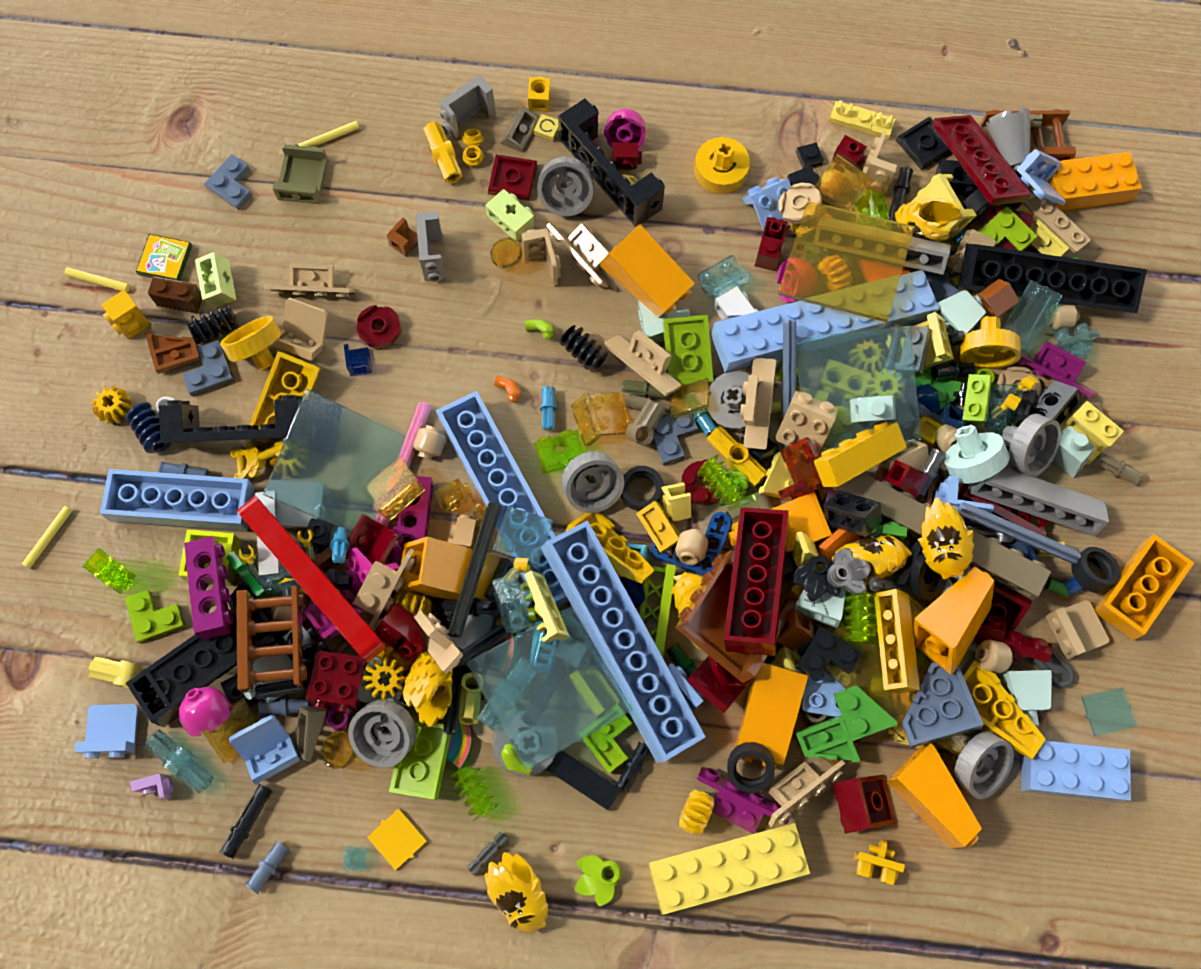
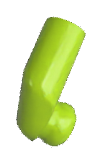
[525,319,555,339]
[501,743,532,775]

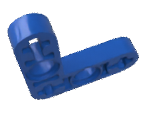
[651,512,731,577]

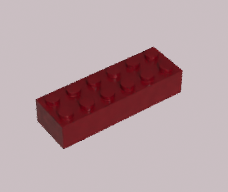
[724,507,790,656]

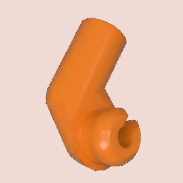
[494,375,522,403]

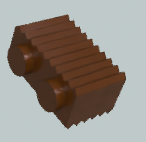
[148,276,202,314]

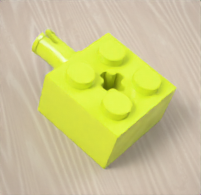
[178,530,259,586]

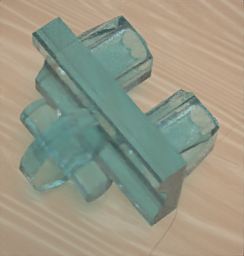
[1054,323,1100,360]

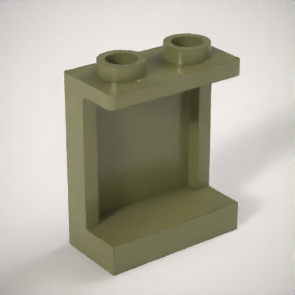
[273,144,328,204]

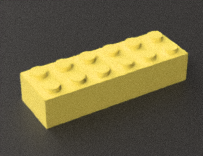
[648,823,810,915]

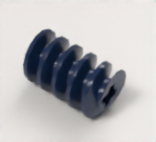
[126,402,172,454]

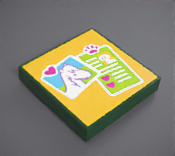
[135,234,193,281]

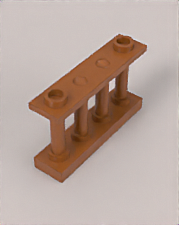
[981,109,1076,161]
[237,586,307,693]

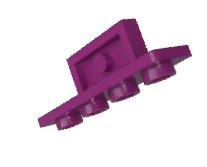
[1016,340,1095,398]
[697,767,789,834]

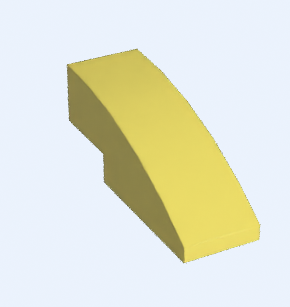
[792,531,824,571]

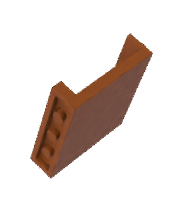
[675,550,796,683]

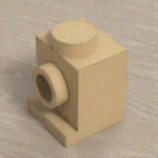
[448,515,478,549]

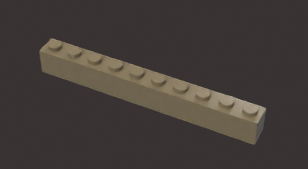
[819,471,1051,600]

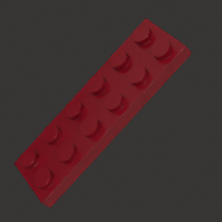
[932,115,1031,205]

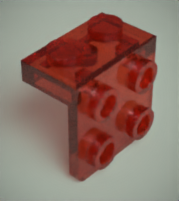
[778,437,821,500]

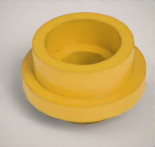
[462,128,484,146]
[462,145,484,166]

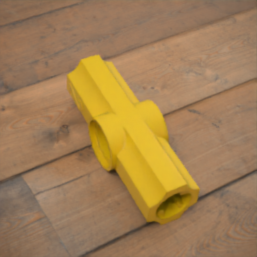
[423,121,462,184]
[706,426,767,488]

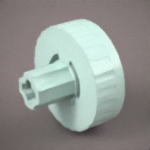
[944,425,1010,484]

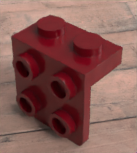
[345,514,399,565]
[306,651,365,715]

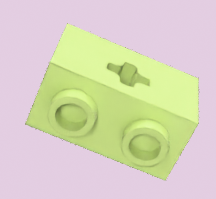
[485,189,535,243]
[195,252,236,307]

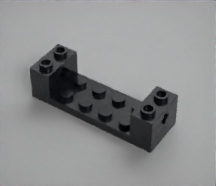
[558,98,665,227]
[159,395,312,443]
[126,596,284,728]

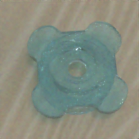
[342,846,368,872]

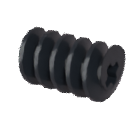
[187,303,239,344]
[559,325,608,372]

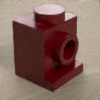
[612,142,642,170]

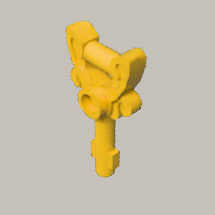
[230,440,292,480]

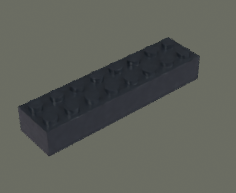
[958,244,1147,314]

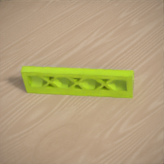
[640,564,676,658]

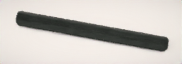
[448,502,501,638]

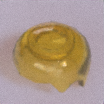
[490,237,523,270]
[321,730,358,769]

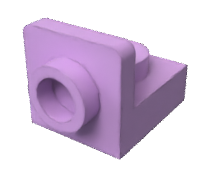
[130,773,173,800]

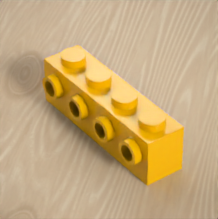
[814,420,907,487]
[874,589,920,694]

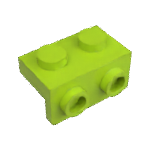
[963,374,992,424]

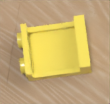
[911,174,977,243]
[886,312,954,377]
[1061,401,1124,465]

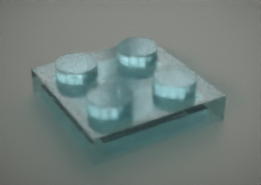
[492,506,553,566]

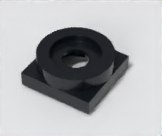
[896,542,948,607]

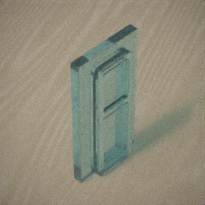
[1003,280,1063,355]

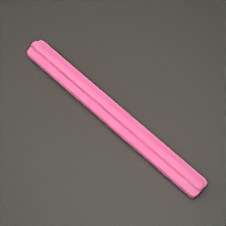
[375,402,431,527]

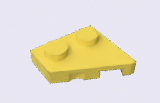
[759,452,800,501]

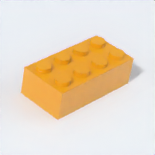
[1047,152,1142,211]
[1094,534,1194,640]

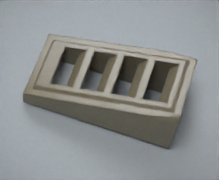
[296,706,326,761]

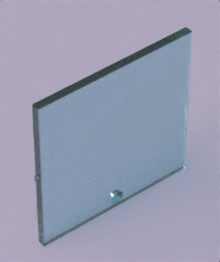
[797,326,921,449]
[263,389,406,533]
[466,607,633,771]

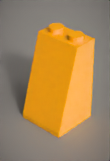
[600,224,695,318]
[728,492,832,558]
[400,537,501,600]
[914,567,994,675]
[735,663,808,770]
[886,743,982,849]

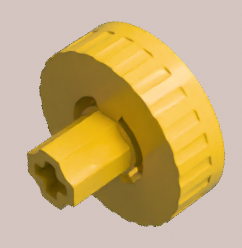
[694,137,750,194]
[220,316,282,371]
[960,316,1021,369]

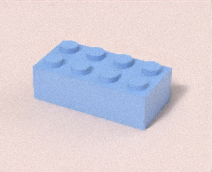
[1021,741,1131,802]

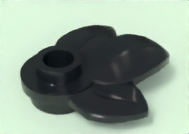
[792,556,841,602]

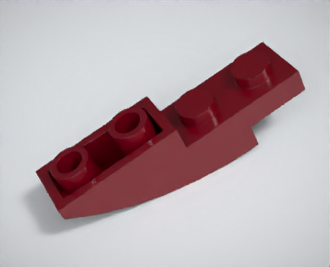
[973,616,1052,664]

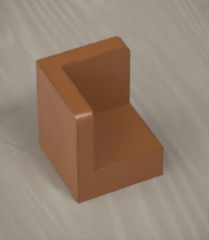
[387,218,418,257]
[977,279,1019,317]
[313,546,348,576]
[777,608,814,651]

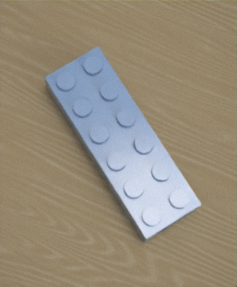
[100,469,255,531]

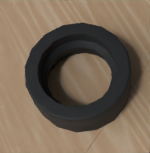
[962,189,990,227]
[621,466,664,512]
[1071,547,1121,594]
[727,742,775,793]

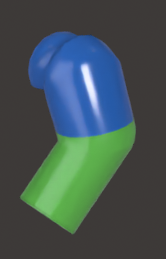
[1046,576,1083,597]

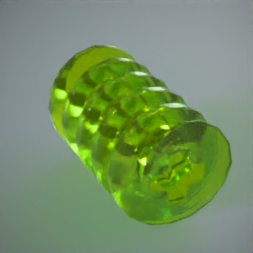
[698,455,747,506]
[844,592,876,643]
[450,764,499,822]

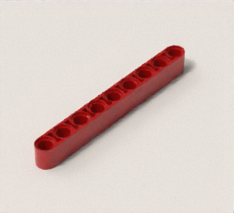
[237,495,387,663]

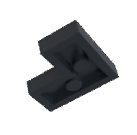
[795,626,862,681]

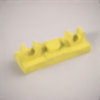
[829,100,895,140]
[1016,204,1069,257]
[520,571,570,643]

